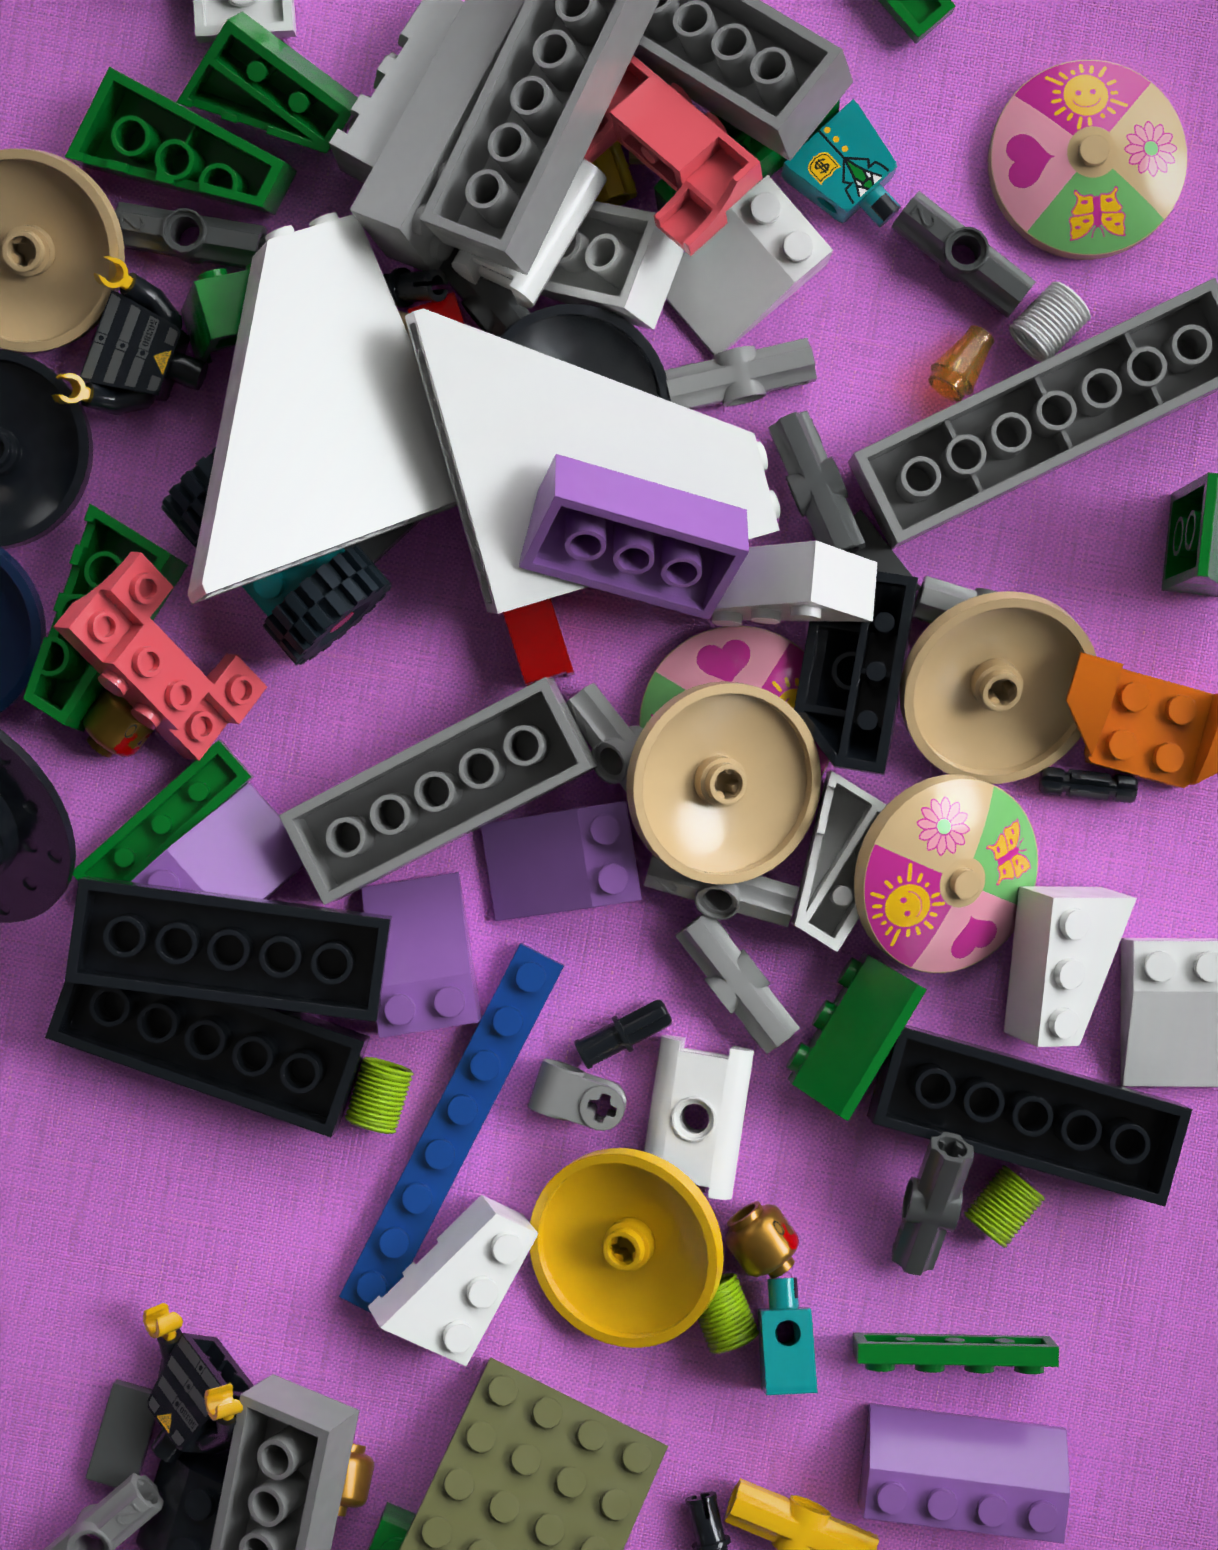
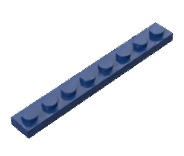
[339,943,564,1314]

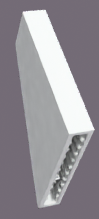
[188,212,458,605]
[405,309,781,614]

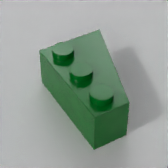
[176,11,358,153]
[181,263,251,363]

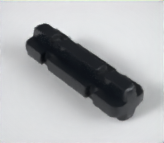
[1039,767,1138,803]

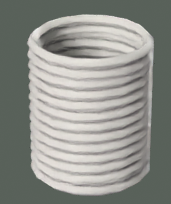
[1009,282,1091,362]

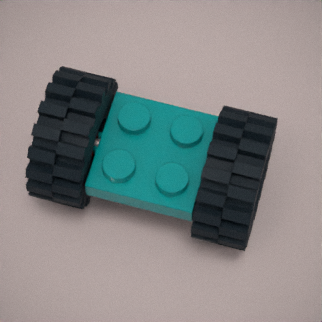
[161,447,392,665]

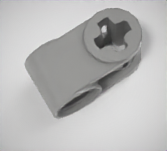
[528,1058,627,1131]

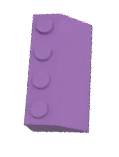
[519,454,749,620]
[857,1403,1070,1544]

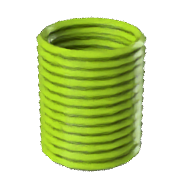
[345,1057,414,1134]
[964,1165,1045,1248]
[698,1273,759,1354]

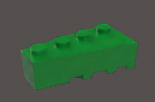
[65,67,297,215]
[23,503,188,732]

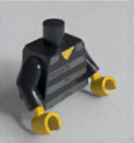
[52,256,208,415]
[143,1302,254,1463]

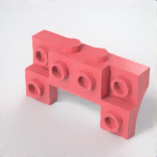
[583,55,763,256]
[53,552,267,761]

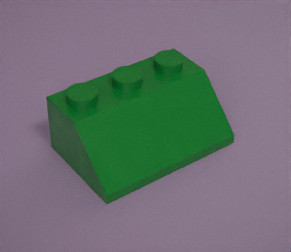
[786,952,927,1121]

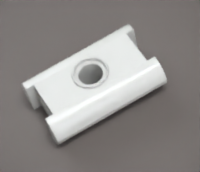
[451,159,607,308]
[644,1035,754,1200]

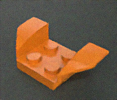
[1066,652,1218,788]

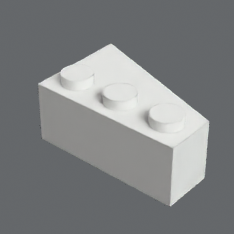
[711,541,877,627]
[791,770,886,952]
[1004,886,1137,1047]
[368,1195,539,1366]

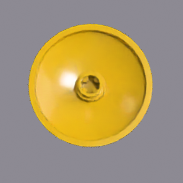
[530,1148,724,1348]

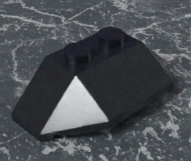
[794,571,918,775]
[136,1447,230,1550]

